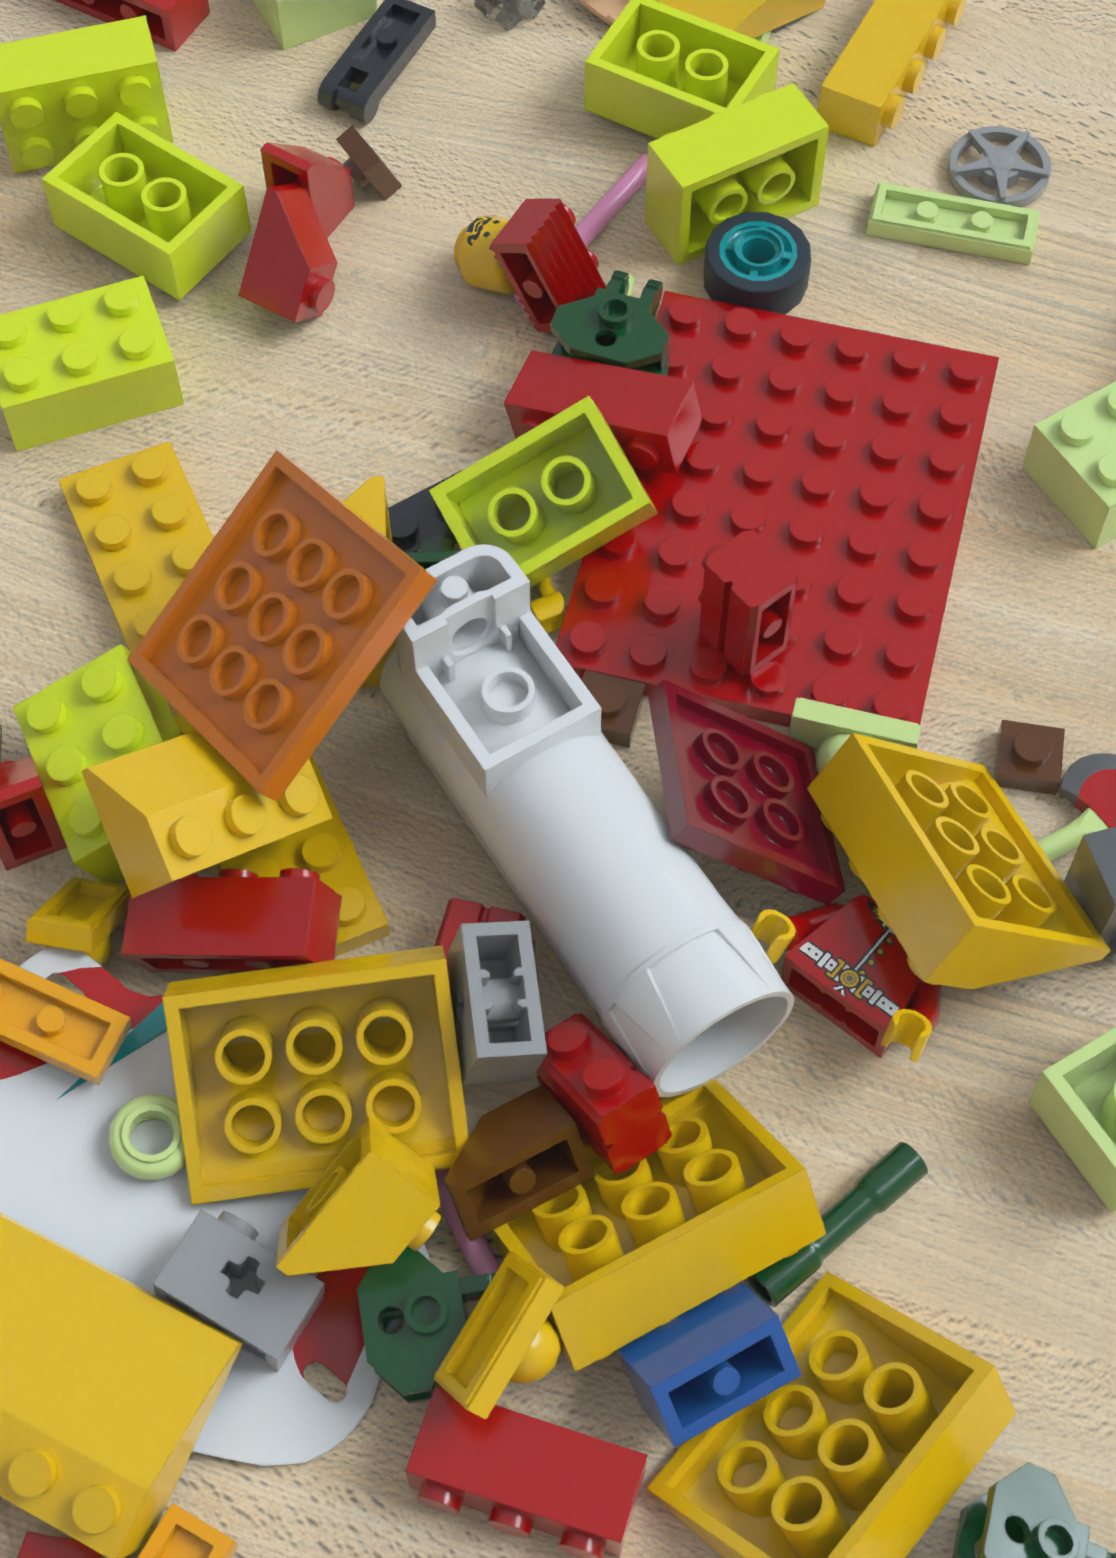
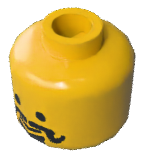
[454,215,515,295]

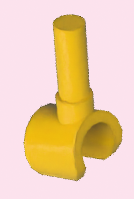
[530,576,564,634]

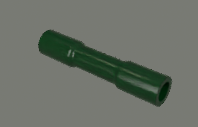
[748,1142,928,1307]

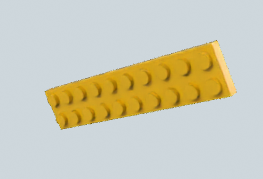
[58,441,390,957]

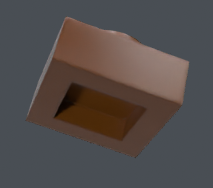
[336,125,402,200]
[582,670,645,748]
[994,720,1065,795]

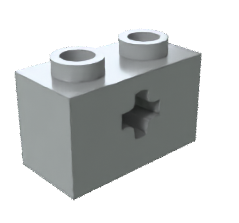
[447,921,547,1085]
[153,1209,325,1372]

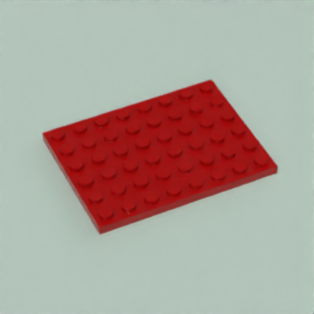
[556,291,999,727]

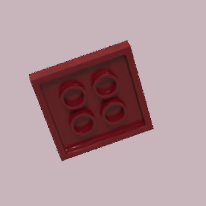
[648,679,845,905]

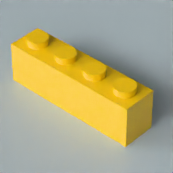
[818,0,966,147]

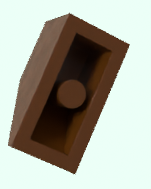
[444,1084,595,1241]

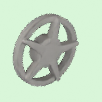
[948,126,1051,207]

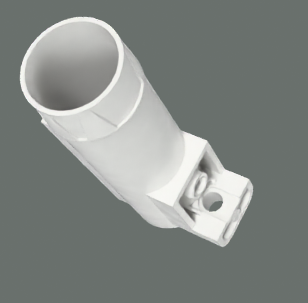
[380,544,794,1097]

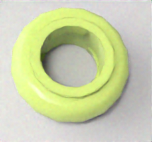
[108,1094,186,1181]

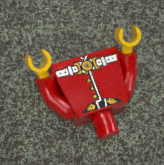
[750,895,941,1063]

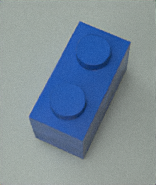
[617,1281,801,1448]

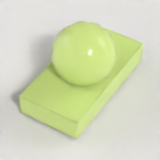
[789,698,922,773]

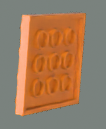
[127,450,438,802]

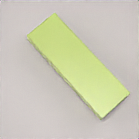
[866,182,1040,265]

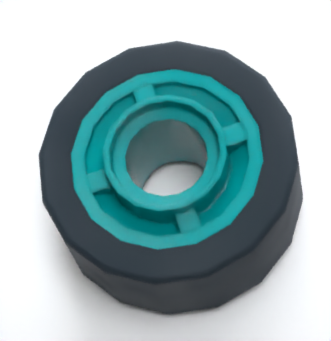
[704,212,811,315]

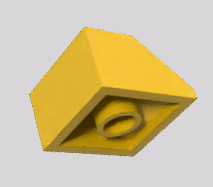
[276,1117,441,1276]

